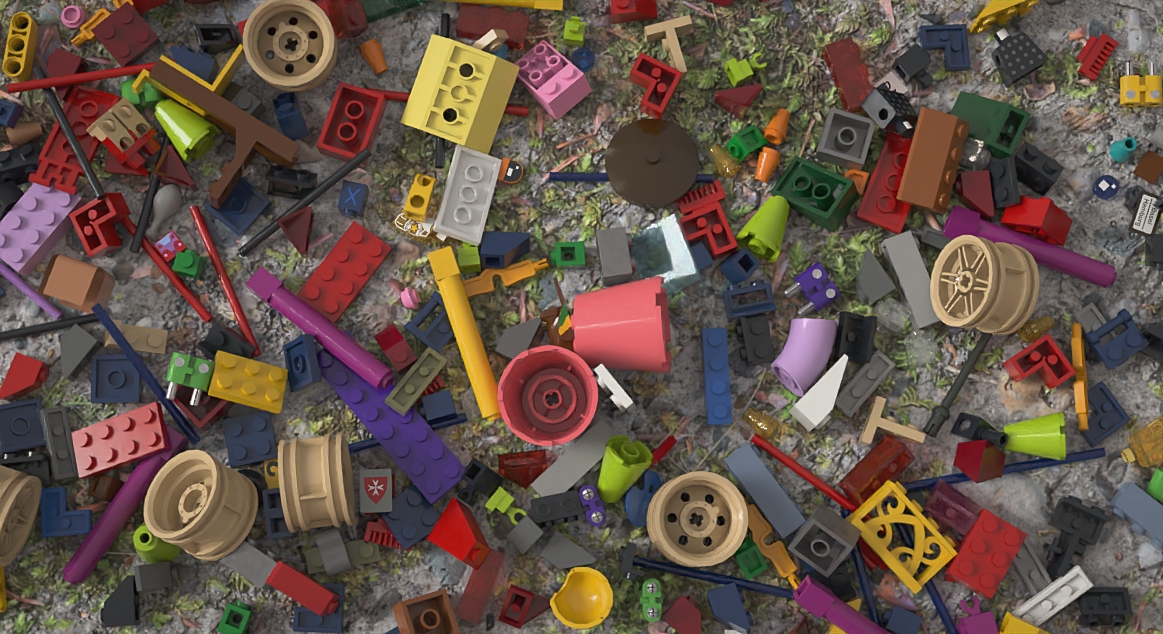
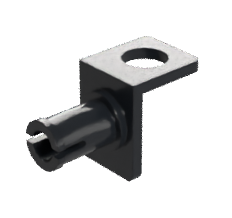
[951,412,1008,448]

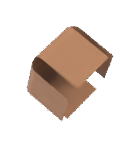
[38,254,115,317]

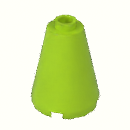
[155,99,221,163]
[735,196,790,263]
[999,412,1066,460]
[597,435,653,503]
[133,521,182,564]

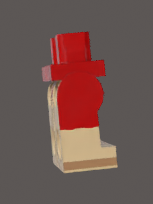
[86,97,161,170]

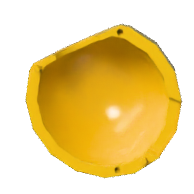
[550,567,613,630]

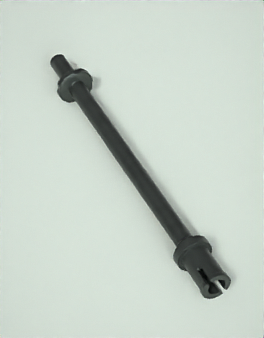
[922,332,993,438]

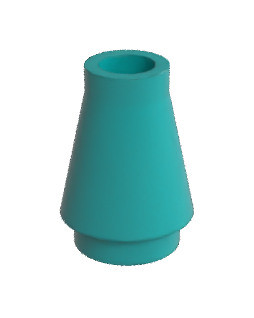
[1110,137,1137,162]

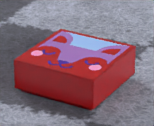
[153,230,188,264]

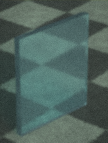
[631,213,702,295]

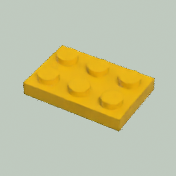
[208,350,288,414]

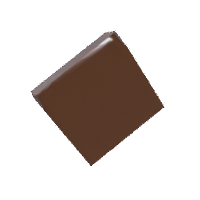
[1132,150,1163,185]
[88,474,124,503]

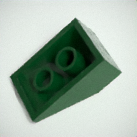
[770,156,859,232]

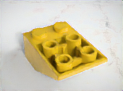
[968,0,1039,34]

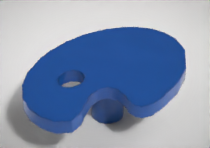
[626,470,662,527]

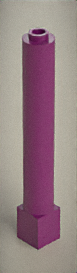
[943,204,1117,288]
[245,266,394,390]
[62,424,189,586]
[793,575,891,634]

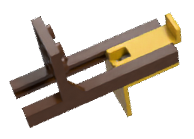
[132,44,300,210]

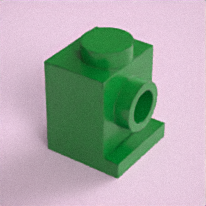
[551,241,585,270]
[172,250,208,281]
[217,600,254,634]

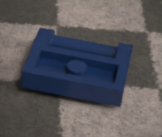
[404,291,454,353]
[1085,309,1150,371]

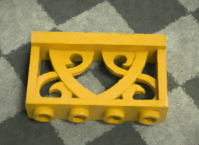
[845,480,958,595]

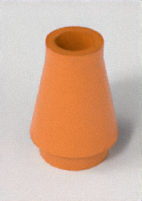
[359,38,388,75]
[764,108,791,145]
[754,147,781,184]

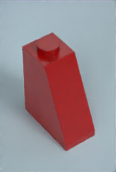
[427,497,490,570]
[265,560,340,617]

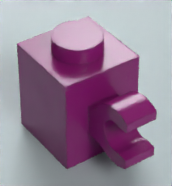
[957,596,999,634]

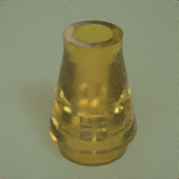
[708,144,741,179]
[1017,315,1055,343]
[742,407,779,439]

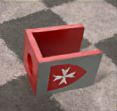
[359,469,395,515]

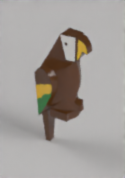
[540,277,575,352]

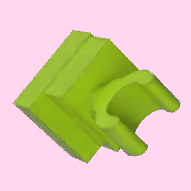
[563,16,586,48]
[724,53,767,88]
[458,241,482,274]
[485,487,527,526]

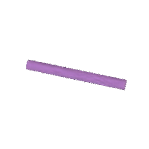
[0,262,64,320]

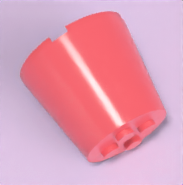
[571,276,671,373]
[497,345,598,446]

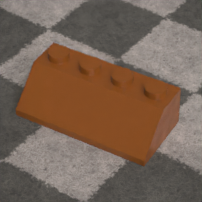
[897,107,970,214]

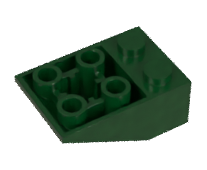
[950,91,1031,160]

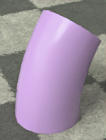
[771,318,837,397]

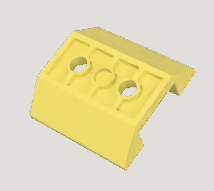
[400,34,520,155]

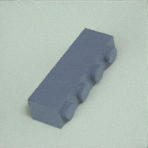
[722,443,806,540]
[1107,481,1163,552]

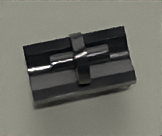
[1043,532,1086,577]

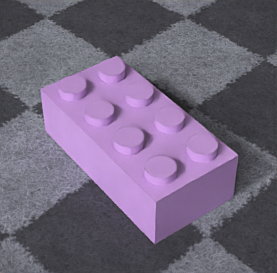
[0,182,87,278]

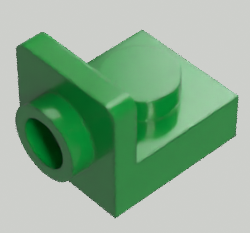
[726,124,768,163]
[733,537,768,580]

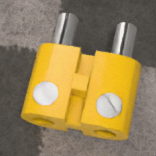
[1120,62,1163,107]

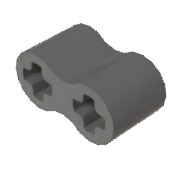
[314,526,353,577]

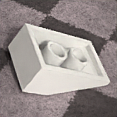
[788,354,848,431]

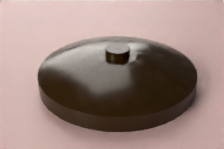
[605,118,699,208]

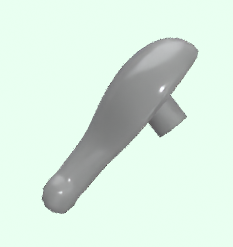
[144,184,182,239]

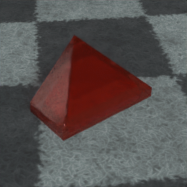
[498,449,548,489]

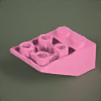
[514,39,592,120]

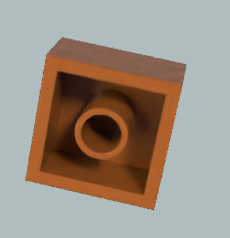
[392,588,460,634]

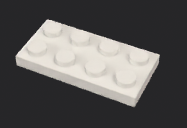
[433,144,502,246]
[594,363,637,414]

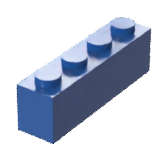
[700,327,733,428]

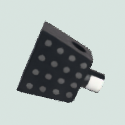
[991,28,1049,88]
[860,87,918,139]

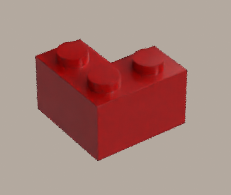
[629,52,683,119]
[69,192,131,257]
[1001,195,1073,246]
[674,203,738,261]
[1002,333,1076,390]

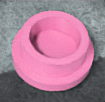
[61,5,85,29]
[400,287,421,310]

